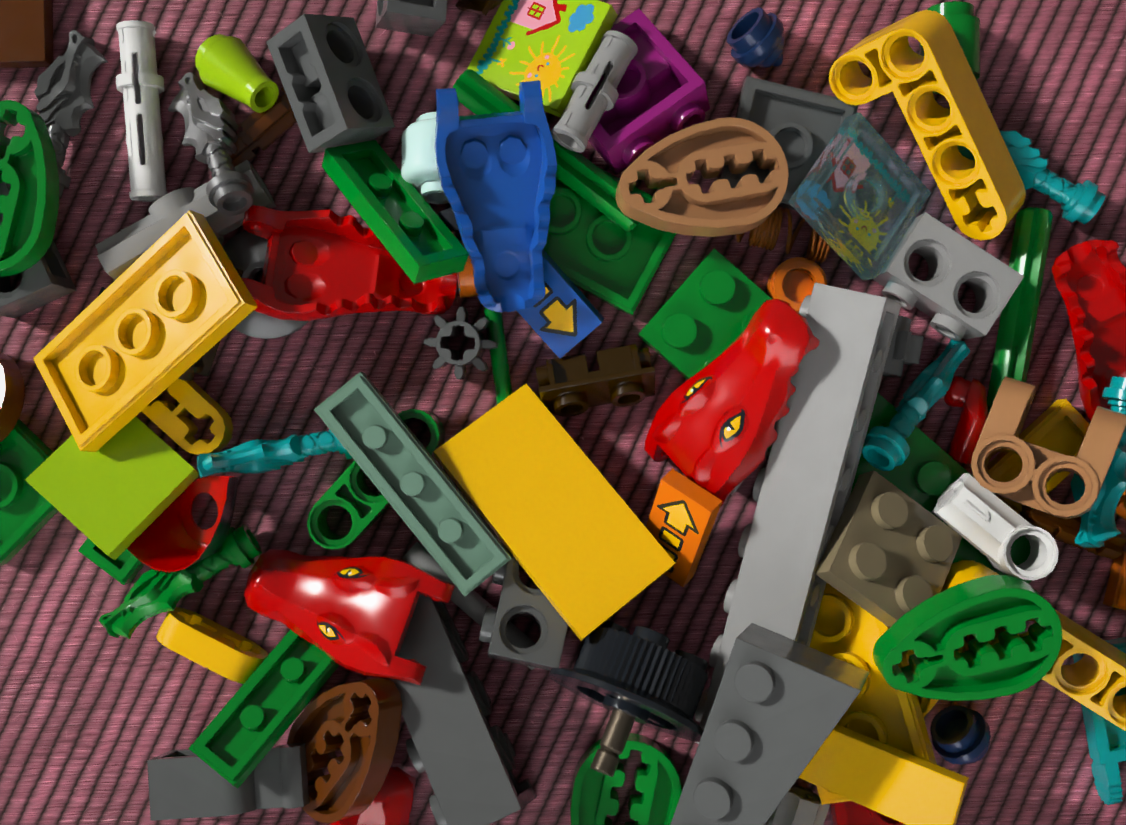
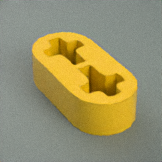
[142,379,233,455]
[156,607,268,684]

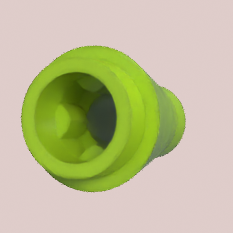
[195,34,279,113]

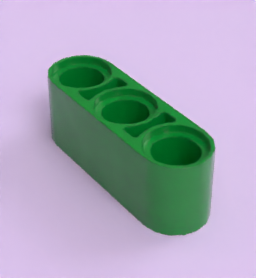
[307,409,445,550]

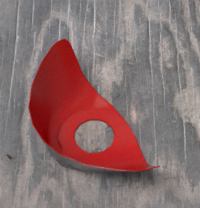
[127,475,238,573]

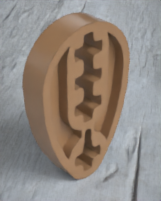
[616,117,789,237]

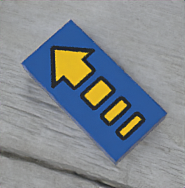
[517,249,605,359]

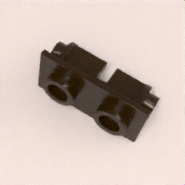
[535,344,655,417]

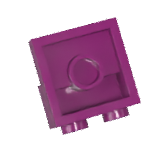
[585,8,710,175]

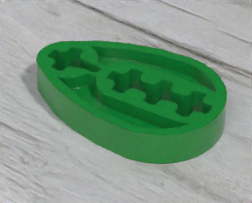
[0,100,59,277]
[873,575,1062,701]
[570,733,682,825]

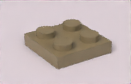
[815,470,962,628]

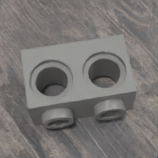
[871,212,1024,341]

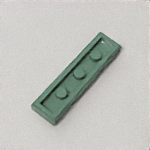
[314,372,513,597]

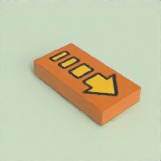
[646,468,723,587]

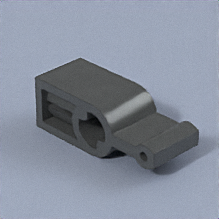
[147,743,309,821]

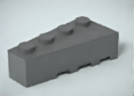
[388,594,537,825]
[670,623,870,825]

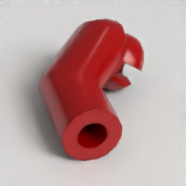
[944,376,988,464]

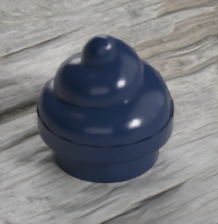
[727,7,785,69]
[930,705,991,765]

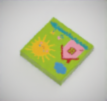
[467,0,618,117]

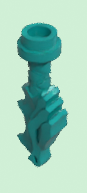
[957,130,1106,225]
[862,340,971,471]
[1070,376,1126,548]
[197,430,353,478]

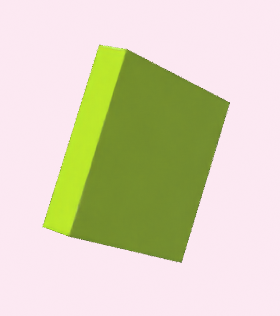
[25,417,199,560]

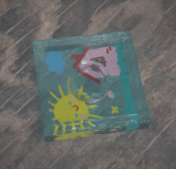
[788,112,931,280]

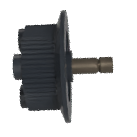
[549,620,709,777]

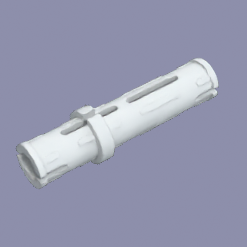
[116,20,168,202]

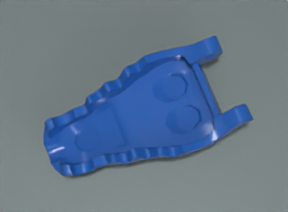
[434,80,557,312]

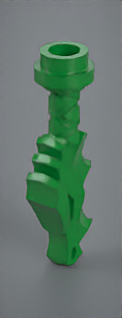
[99,524,262,639]

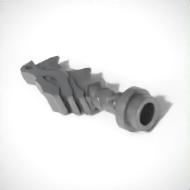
[168,72,254,216]

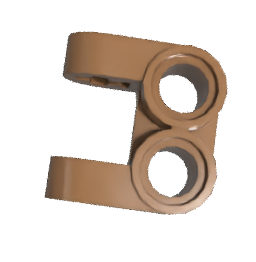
[971,376,1126,519]

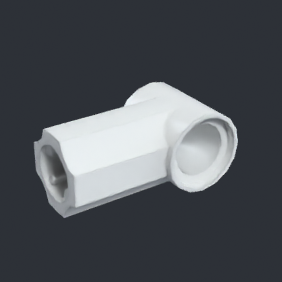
[932,473,1059,581]

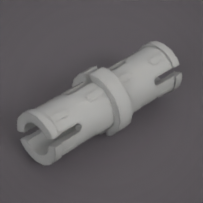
[551,30,638,152]

